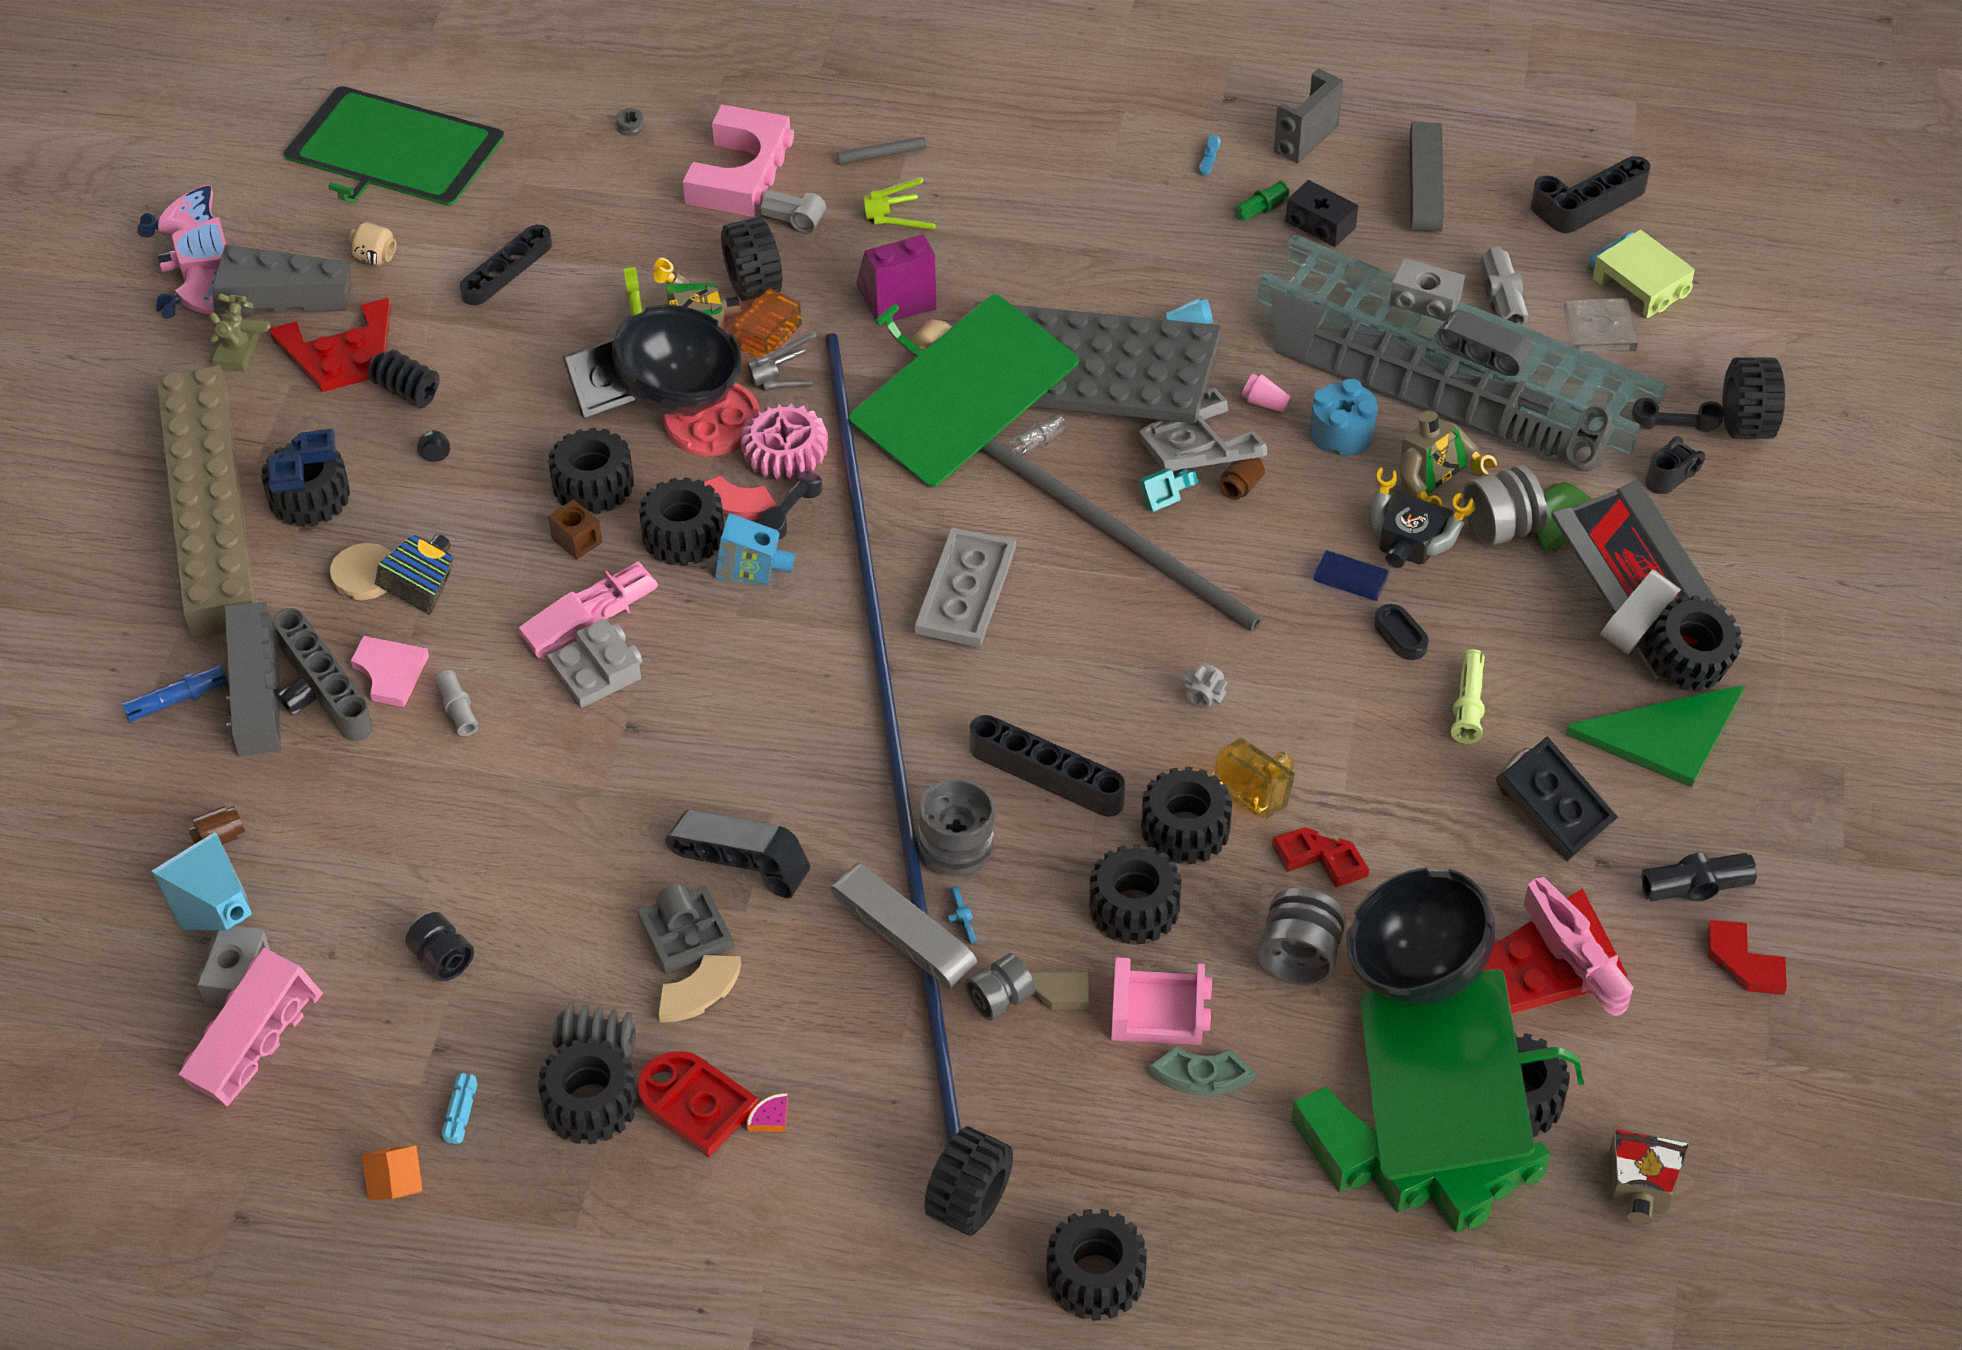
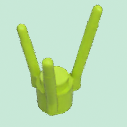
[864,178,936,229]

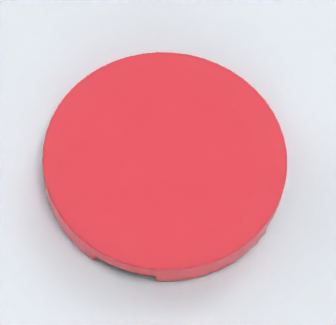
[663,383,760,456]

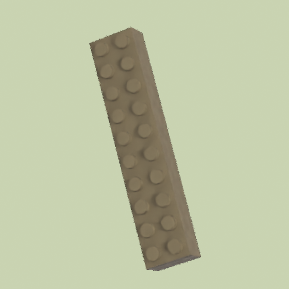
[156,365,257,639]

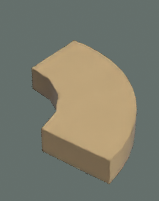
[659,955,741,1023]

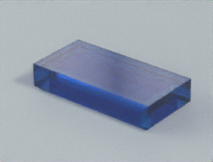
[1314,550,1389,601]

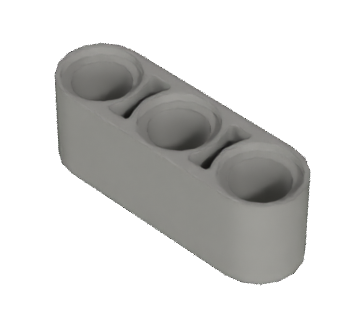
[1600,569,1681,655]

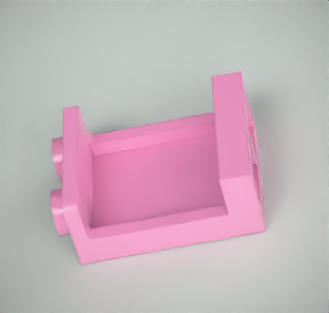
[1111,957,1212,1046]

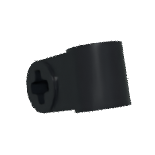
[1645,436,1706,494]

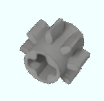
[1183,665,1227,708]

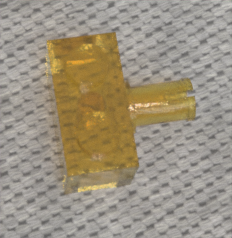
[1213,738,1295,820]

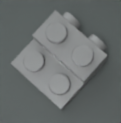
[547,618,643,708]

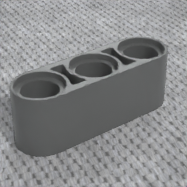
[1436,310,1534,377]

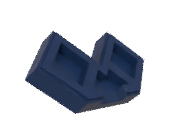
[268,428,337,492]

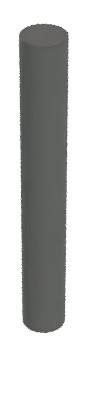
[837,137,926,164]

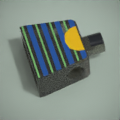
[374,534,454,615]

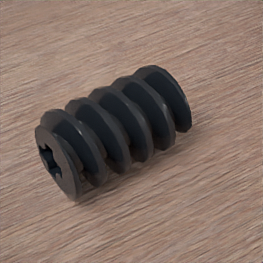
[368,349,440,409]

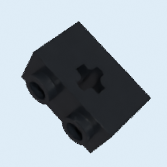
[1285,179,1359,247]

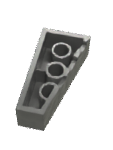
[212,244,350,314]

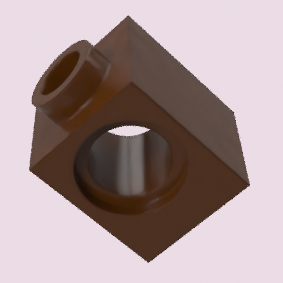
[548,499,602,560]

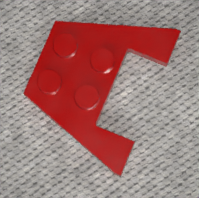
[269,298,391,392]

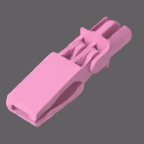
[518,561,658,659]
[1524,877,1634,1016]

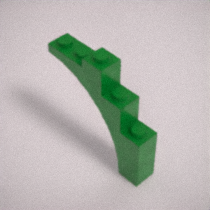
[1291,1086,1550,1233]

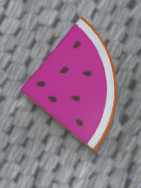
[747,1093,788,1133]

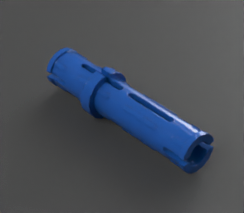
[122,663,227,723]

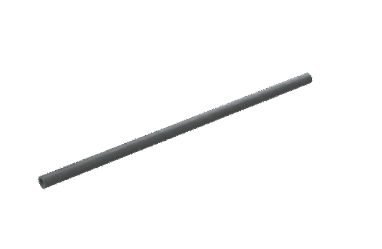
[981,438,1262,631]

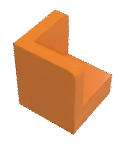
[362,1145,422,1200]

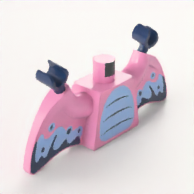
[137,185,241,319]

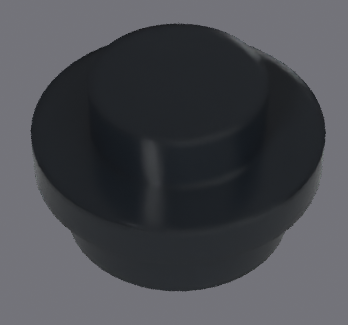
[417,430,450,462]

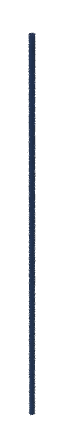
[825,333,961,1143]

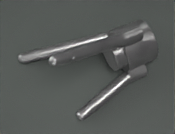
[748,332,816,391]

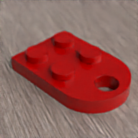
[638,1051,759,1158]

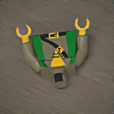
[653,258,741,331]
[1399,411,1497,507]

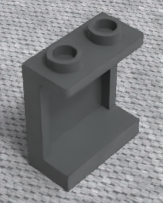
[1274,68,1343,163]

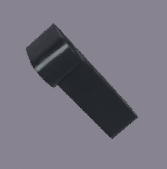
[1531,156,1651,233]
[665,810,811,899]

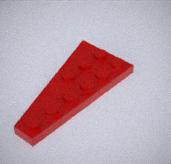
[1483,888,1627,1014]

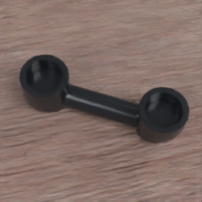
[1632,398,1725,432]
[760,471,822,540]

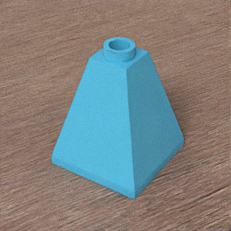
[151,832,252,930]

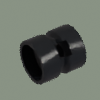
[405,912,475,981]

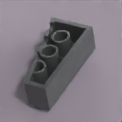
[225,601,281,756]

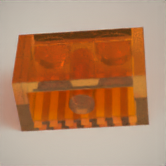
[732,288,802,358]

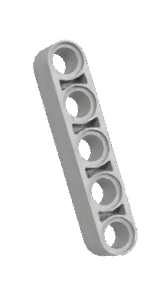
[830,862,977,989]

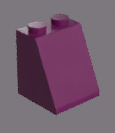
[857,234,937,325]

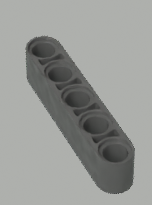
[1410,122,1444,232]
[273,608,373,741]

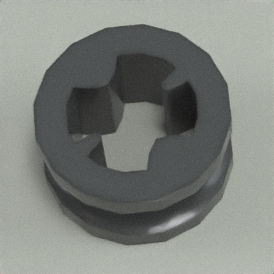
[617,108,644,136]

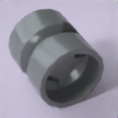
[965,953,1035,1021]

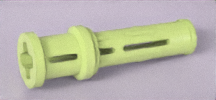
[1451,649,1485,744]

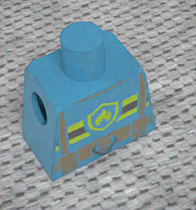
[715,513,796,585]

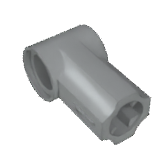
[761,190,826,234]

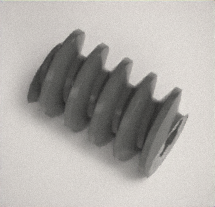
[552,1002,636,1059]

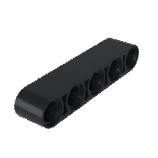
[970,715,1125,817]

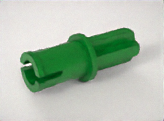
[1234,181,1290,221]

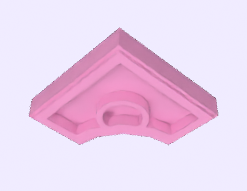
[351,636,429,708]

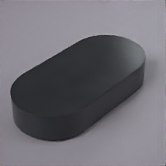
[1374,604,1429,660]

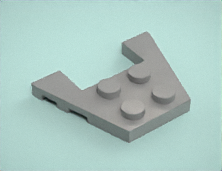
[1139,388,1268,471]

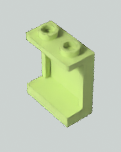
[1593,229,1695,318]

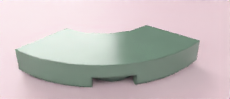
[1148,1045,1256,1095]

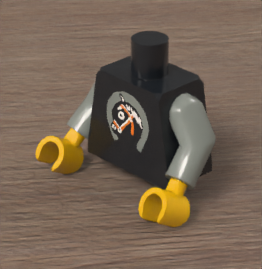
[1370,467,1475,568]

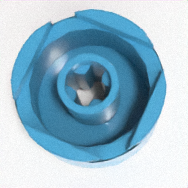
[1310,379,1378,456]

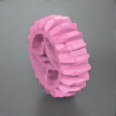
[740,403,828,480]

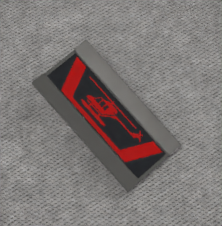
[1551,479,1743,679]

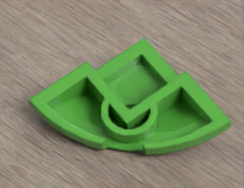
[1535,481,1592,552]

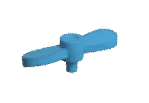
[1199,135,1221,175]
[948,886,978,943]

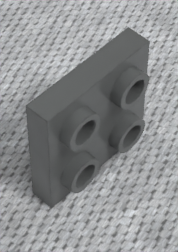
[638,885,734,974]

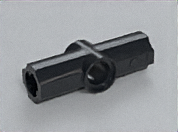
[1641,853,1757,902]

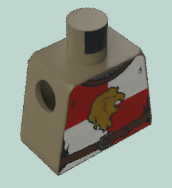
[1609,1128,1689,1225]

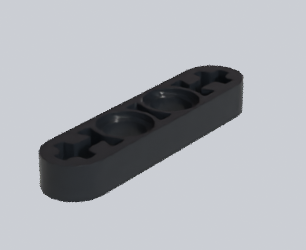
[460,224,552,305]

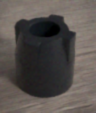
[277,677,316,715]

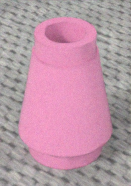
[1241,373,1292,413]

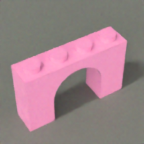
[683,104,794,217]

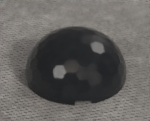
[612,305,741,416]
[1346,867,1495,1006]

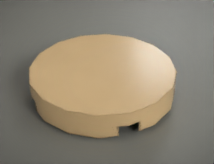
[330,543,398,600]

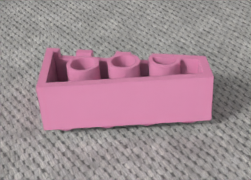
[178,948,323,1107]

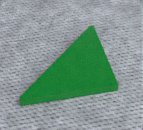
[1566,685,1744,787]

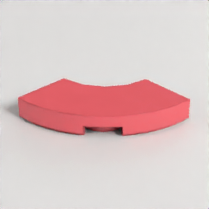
[704,476,777,520]

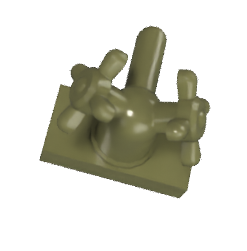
[209,294,271,372]

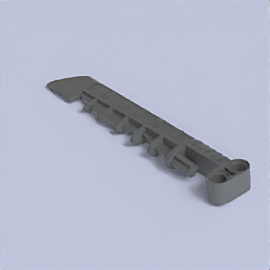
[1272,289,1614,471]

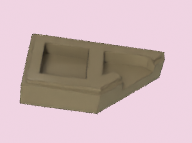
[1030,971,1089,1010]

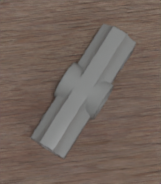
[1481,247,1528,331]

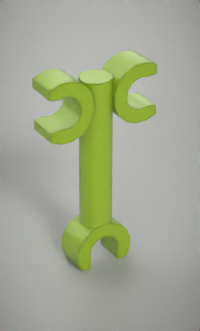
[623,267,643,316]

